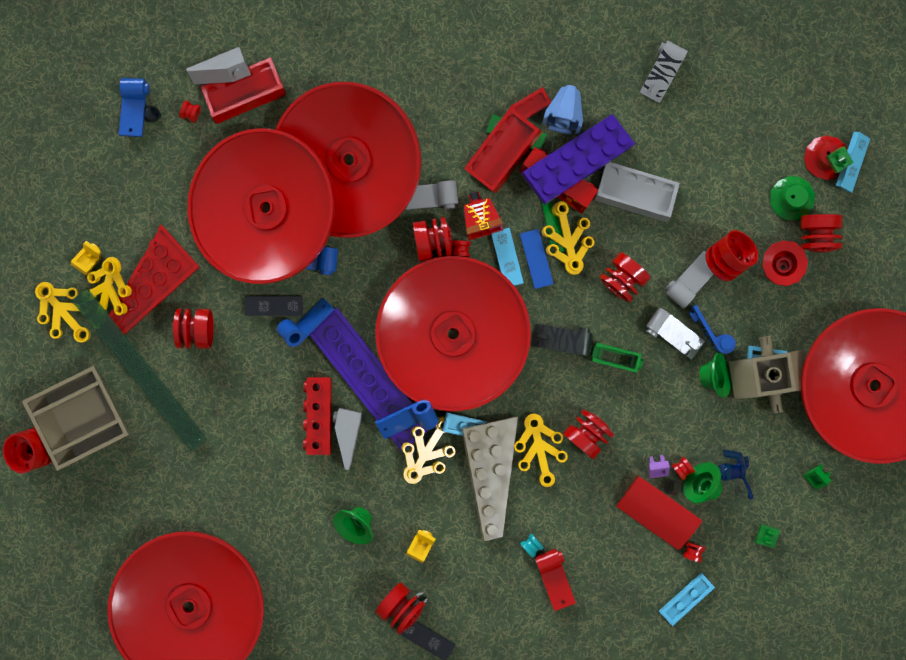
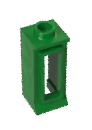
[591,343,644,373]

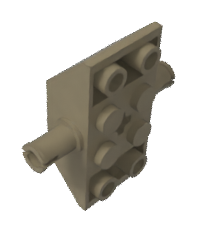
[728,336,806,414]

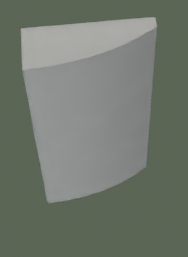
[594,162,680,222]

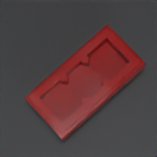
[510,87,551,119]

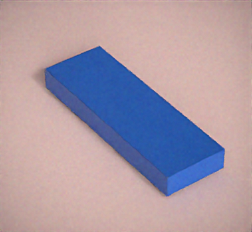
[520,229,553,289]

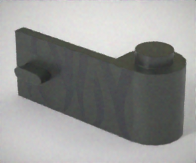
[532,324,593,356]

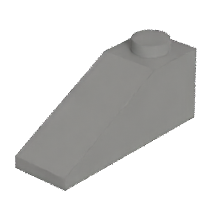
[186,47,251,84]
[332,408,362,470]

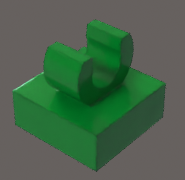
[826,146,854,173]
[803,464,831,490]
[755,524,780,548]

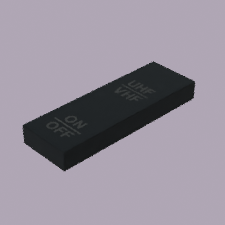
[245,296,303,316]
[401,621,455,660]

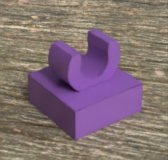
[648,455,670,478]

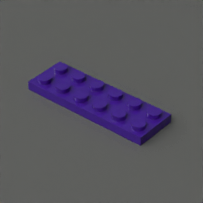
[521,114,635,205]

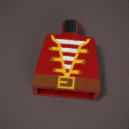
[464,192,504,241]

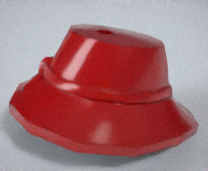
[804,135,847,180]
[762,240,808,286]

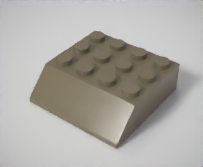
[22,366,131,471]

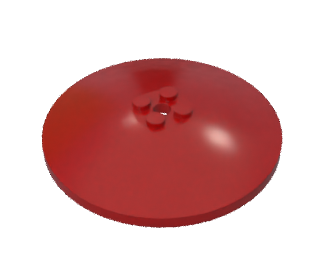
[275,82,422,238]
[187,128,336,284]
[376,256,531,411]
[801,308,906,464]
[107,531,264,660]

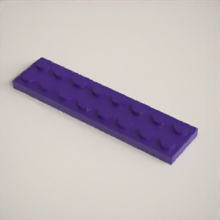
[310,308,430,452]

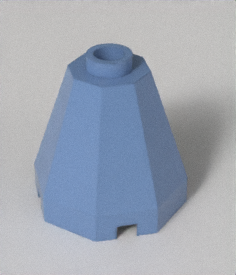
[542,85,583,135]

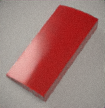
[201,57,287,124]
[464,107,543,193]
[616,475,703,550]

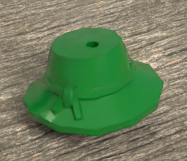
[770,176,815,220]
[700,352,731,398]
[683,462,723,504]
[333,507,373,545]

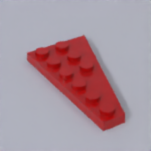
[101,224,200,344]

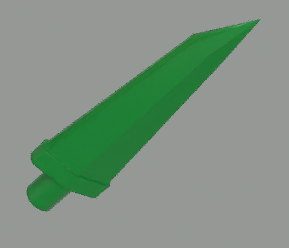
[542,202,565,252]

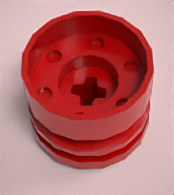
[801,214,843,253]
[413,217,453,262]
[705,230,758,281]
[599,252,651,303]
[173,309,214,349]
[563,409,614,460]
[3,427,52,474]
[375,582,426,635]

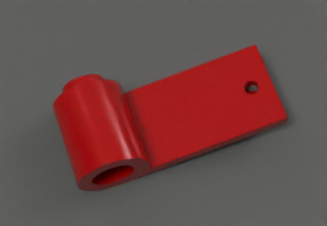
[534,549,576,611]

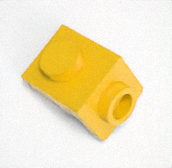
[71,241,101,275]
[406,530,436,563]

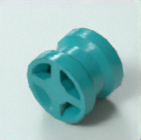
[520,533,544,558]

